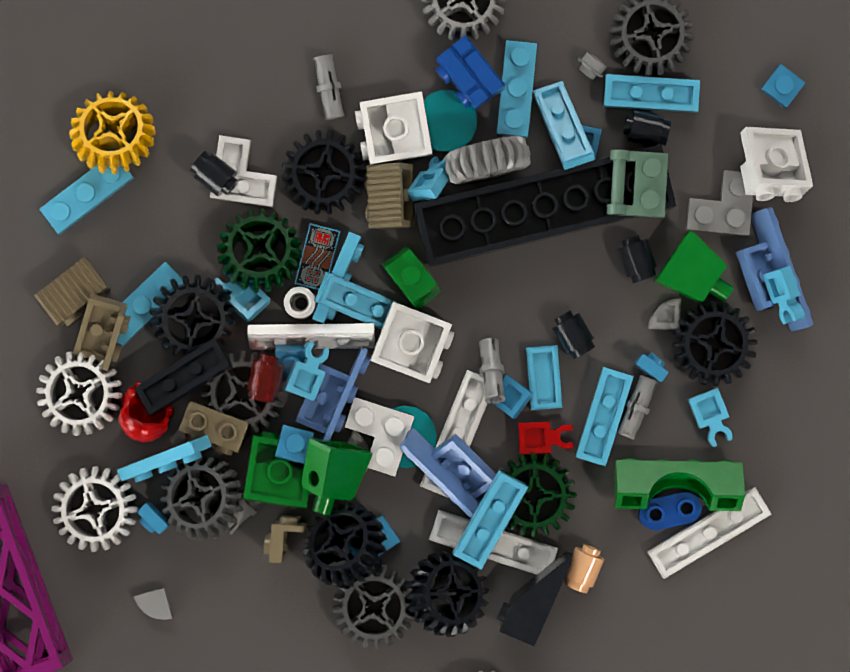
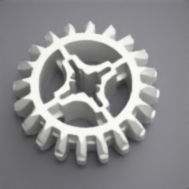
[36,352,123,436]
[52,466,138,552]

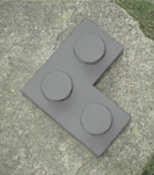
[685,170,753,236]

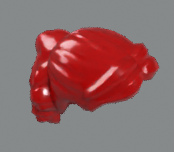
[119,382,174,443]

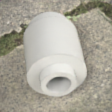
[284,287,317,319]

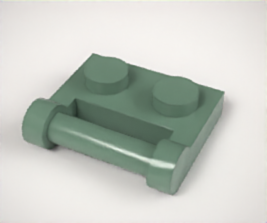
[607,150,668,218]

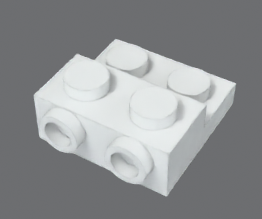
[355,91,433,165]
[740,127,813,202]
[370,302,454,383]

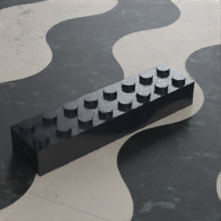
[414,144,677,268]

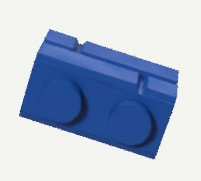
[435,35,505,112]

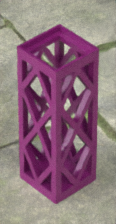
[0,484,73,672]

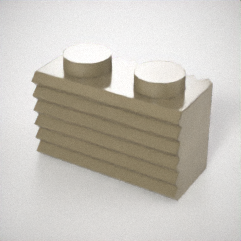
[364,163,415,230]
[34,257,111,327]

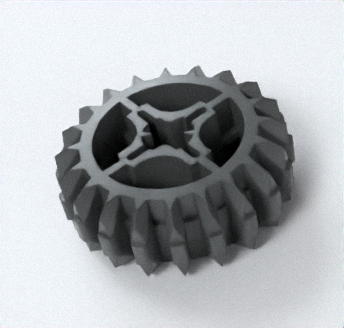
[609,0,694,76]
[200,350,286,435]
[160,455,244,541]
[332,564,416,649]

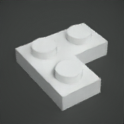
[210,135,278,208]
[345,397,415,477]

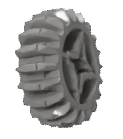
[421,0,506,40]
[445,136,531,184]

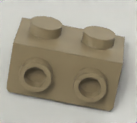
[73,293,131,371]
[178,402,249,456]
[264,514,307,563]

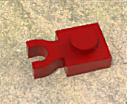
[518,421,573,454]

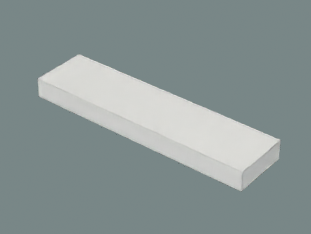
[247,323,375,350]
[420,370,487,498]
[647,487,772,579]
[429,510,558,575]

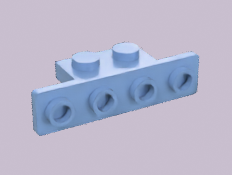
[735,207,813,332]
[295,346,371,440]
[400,428,496,518]

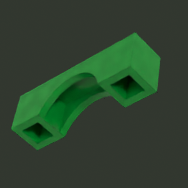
[613,458,745,511]

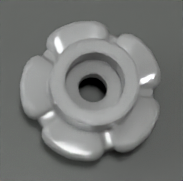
[578,51,607,80]

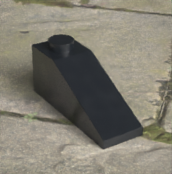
[497,551,572,646]

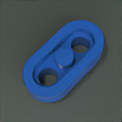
[638,492,702,530]

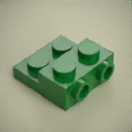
[243,432,309,509]

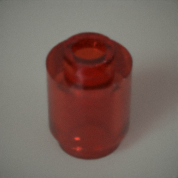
[247,354,284,403]

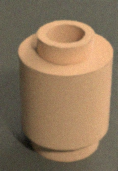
[564,544,605,593]

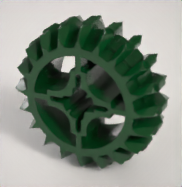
[217,208,302,294]
[499,452,577,538]

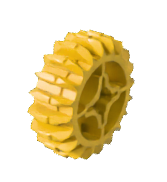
[69,90,156,175]

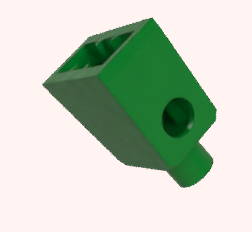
[653,230,734,303]
[381,245,442,311]
[301,438,373,515]

